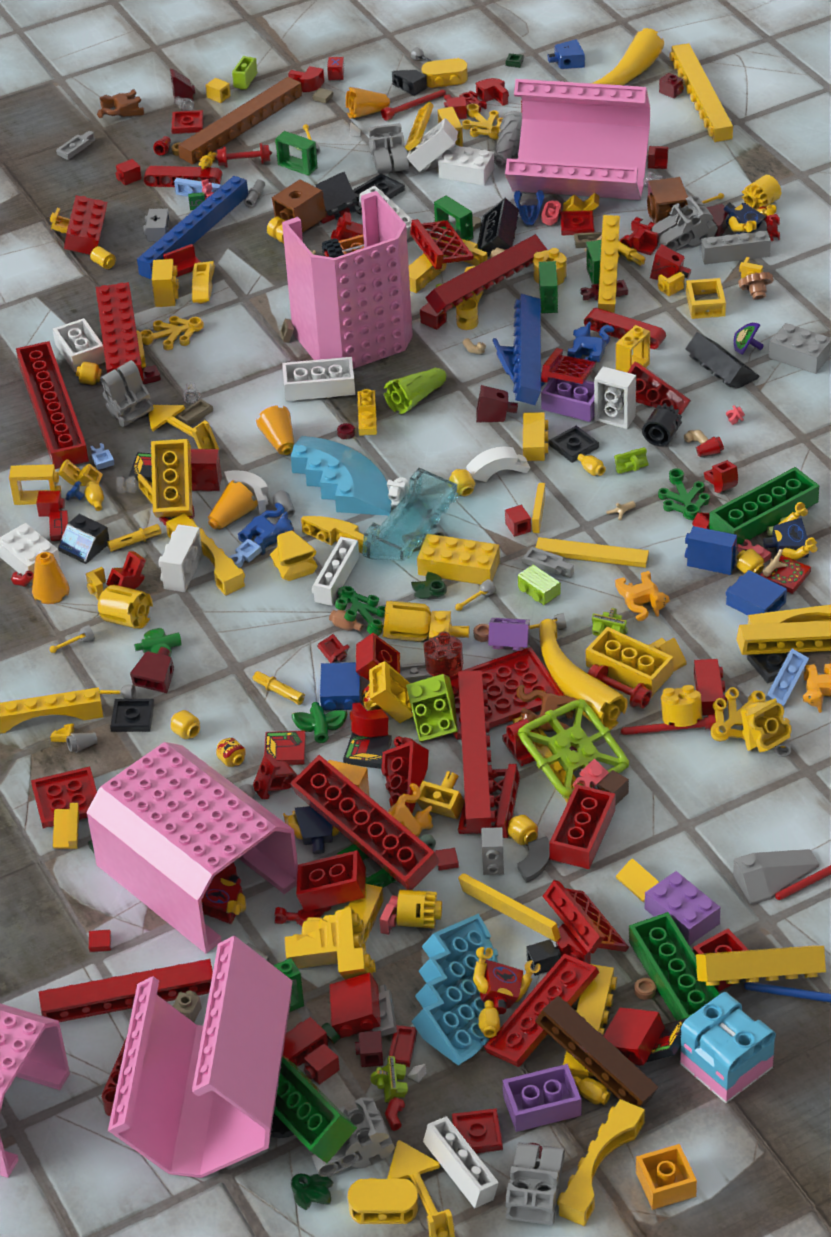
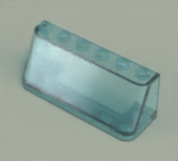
[363,468,458,561]

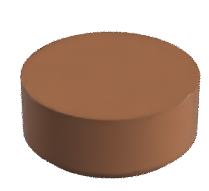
[473,624,489,642]
[634,978,656,1000]

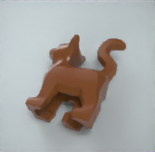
[97,89,144,118]
[517,685,578,732]

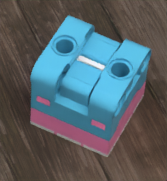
[680,992,776,1103]

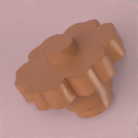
[738,272,774,300]

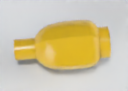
[577,454,606,476]
[84,481,104,511]
[478,1000,500,1038]
[573,1075,611,1105]

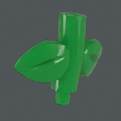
[134,628,182,657]
[292,702,347,743]

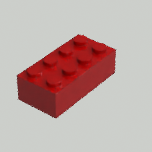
[64,195,108,255]
[549,784,615,869]

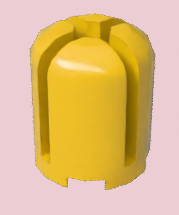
[97,585,153,629]
[382,600,432,642]

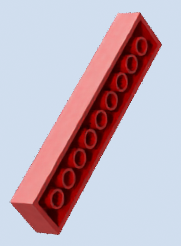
[16,341,89,469]

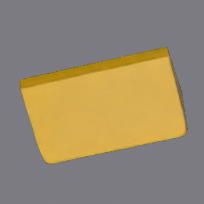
[138,474,153,504]
[616,858,659,903]

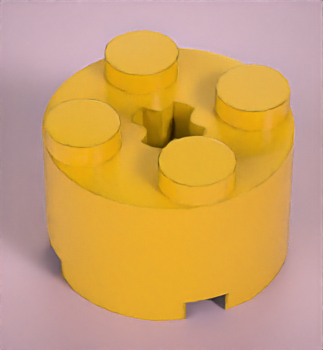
[533,248,567,285]
[661,685,702,727]

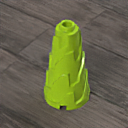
[384,367,447,414]

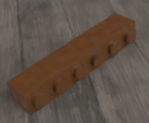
[535,995,659,1108]

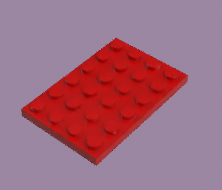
[447,647,565,740]

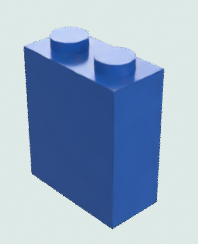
[685,526,737,575]
[726,570,787,615]
[320,662,361,711]

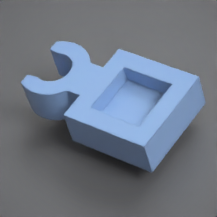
[91,443,115,470]
[229,539,262,568]

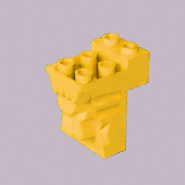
[285,907,376,980]

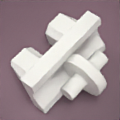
[387,477,410,510]

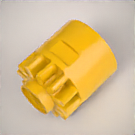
[742,175,781,209]
[397,889,442,928]

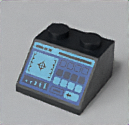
[58,514,110,564]

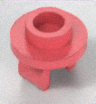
[725,405,745,425]

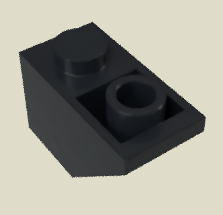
[392,70,427,96]

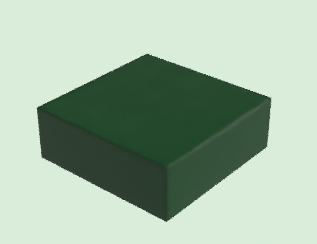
[505,53,524,68]

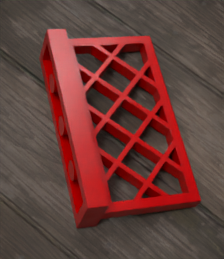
[410,219,474,269]
[541,348,596,384]
[458,764,520,838]
[543,880,629,954]

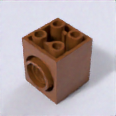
[647,177,688,223]
[272,179,326,233]

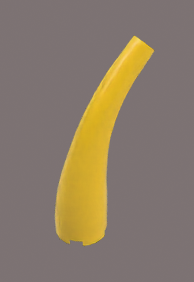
[591,28,664,86]
[539,619,628,730]

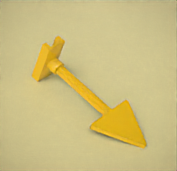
[148,405,219,450]
[387,1140,455,1237]

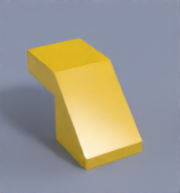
[562,193,600,211]
[58,459,103,486]

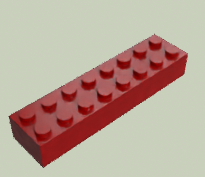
[96,282,144,381]
[290,755,439,890]

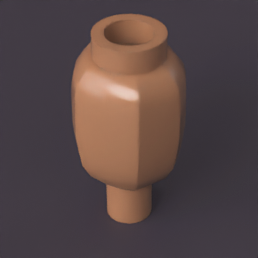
[329,610,364,632]

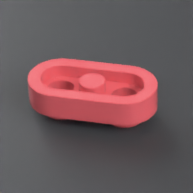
[541,200,561,226]

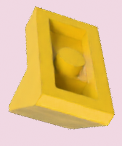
[649,638,687,672]

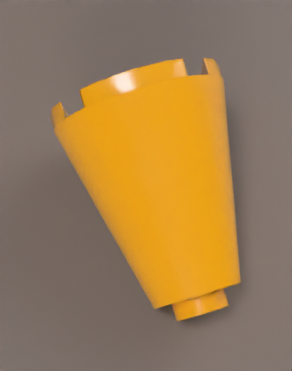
[346,87,390,119]
[256,405,294,455]
[208,480,258,530]
[32,552,70,604]

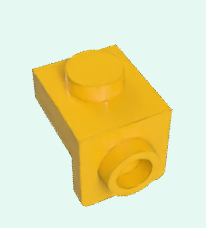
[50,208,70,233]
[739,257,763,278]
[658,272,685,296]
[86,567,106,600]

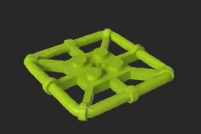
[518,699,630,799]

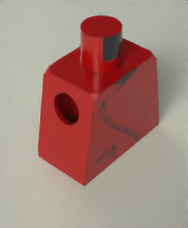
[650,244,692,280]

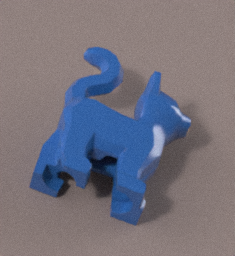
[567,322,614,362]
[238,503,294,555]

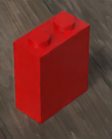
[329,972,381,1038]
[603,1007,665,1066]

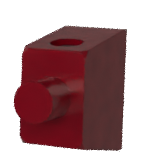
[476,385,518,423]
[130,647,174,693]

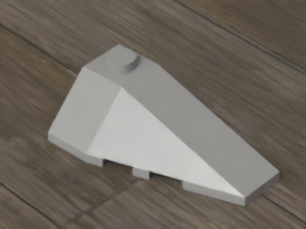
[733,849,819,905]

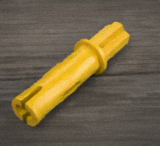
[199,152,217,169]
[618,241,646,266]
[107,524,162,552]
[252,671,305,705]

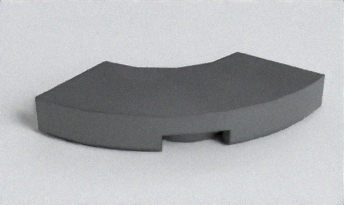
[517,836,550,883]

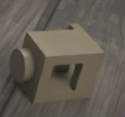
[173,991,202,1022]

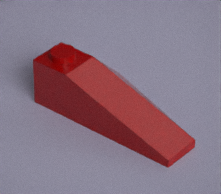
[627,361,691,415]
[381,741,429,814]

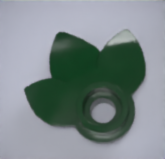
[411,572,447,599]
[291,1173,333,1210]

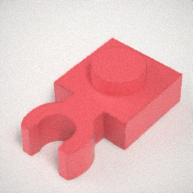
[202,179,214,200]
[737,539,771,563]
[573,758,609,788]
[380,895,398,935]

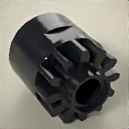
[642,403,682,447]

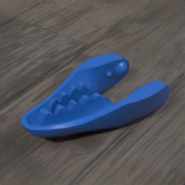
[514,190,544,226]

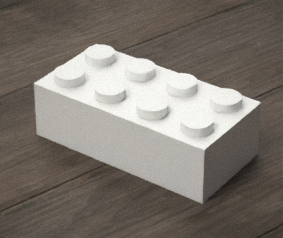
[282,357,355,401]

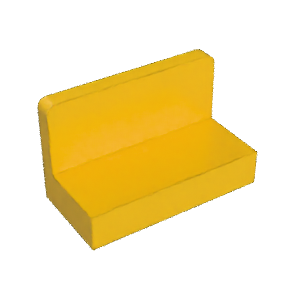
[53,803,79,849]

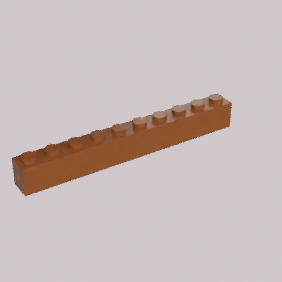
[178,77,302,164]

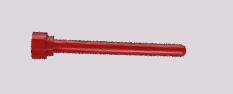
[381,90,446,121]
[621,714,716,735]
[775,865,831,900]

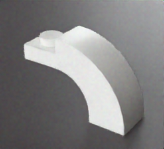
[466,446,530,482]
[224,470,269,515]

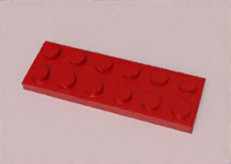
[484,954,599,1067]

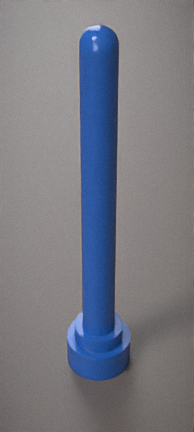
[744,982,831,1003]

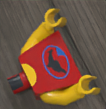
[201,874,246,924]
[473,947,541,1014]

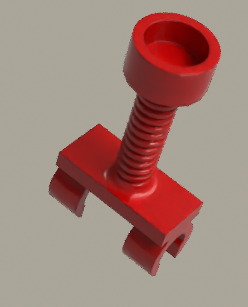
[758,206,780,241]
[620,217,656,248]

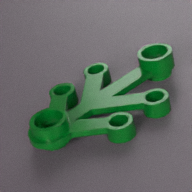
[658,468,710,520]
[335,586,385,636]

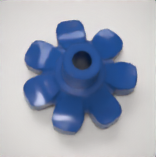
[65,481,84,501]

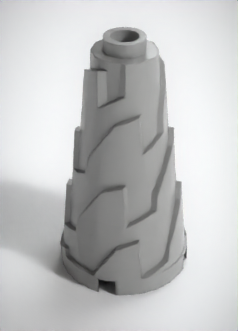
[494,111,522,166]

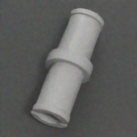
[244,179,265,207]

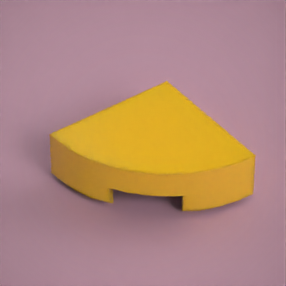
[50,724,75,742]

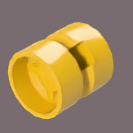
[267,216,286,244]
[456,298,478,330]

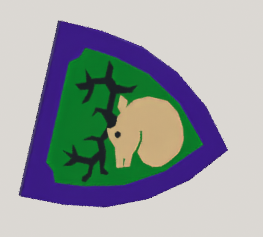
[733,322,764,355]

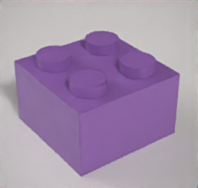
[488,618,530,650]

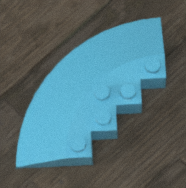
[291,436,391,516]
[411,914,498,1066]

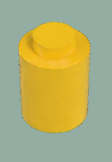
[90,246,116,269]

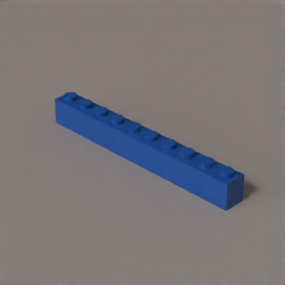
[137,176,248,280]
[513,294,541,406]

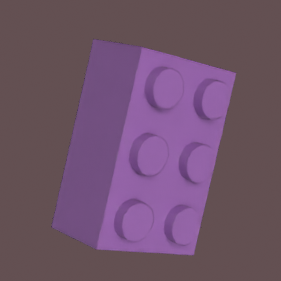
[541,378,594,422]
[645,871,721,945]
[502,1064,581,1132]

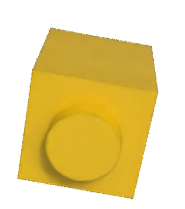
[206,78,231,103]

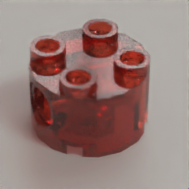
[423,632,464,677]

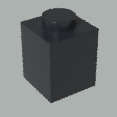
[526,939,561,976]

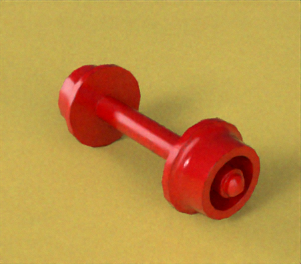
[215,143,273,168]
[588,664,652,709]

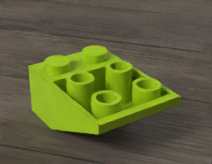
[406,674,458,742]

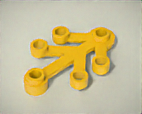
[462,104,503,140]
[141,316,204,350]
[711,687,766,741]

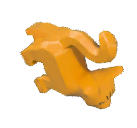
[615,571,670,621]
[803,664,831,713]
[388,783,433,837]

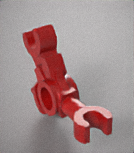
[444,91,487,112]
[275,906,332,926]

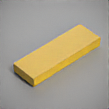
[532,483,546,533]

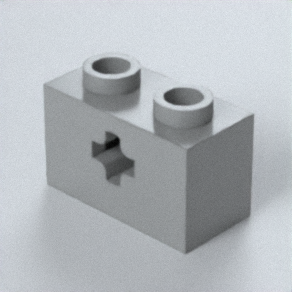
[143,209,170,241]
[481,827,504,875]

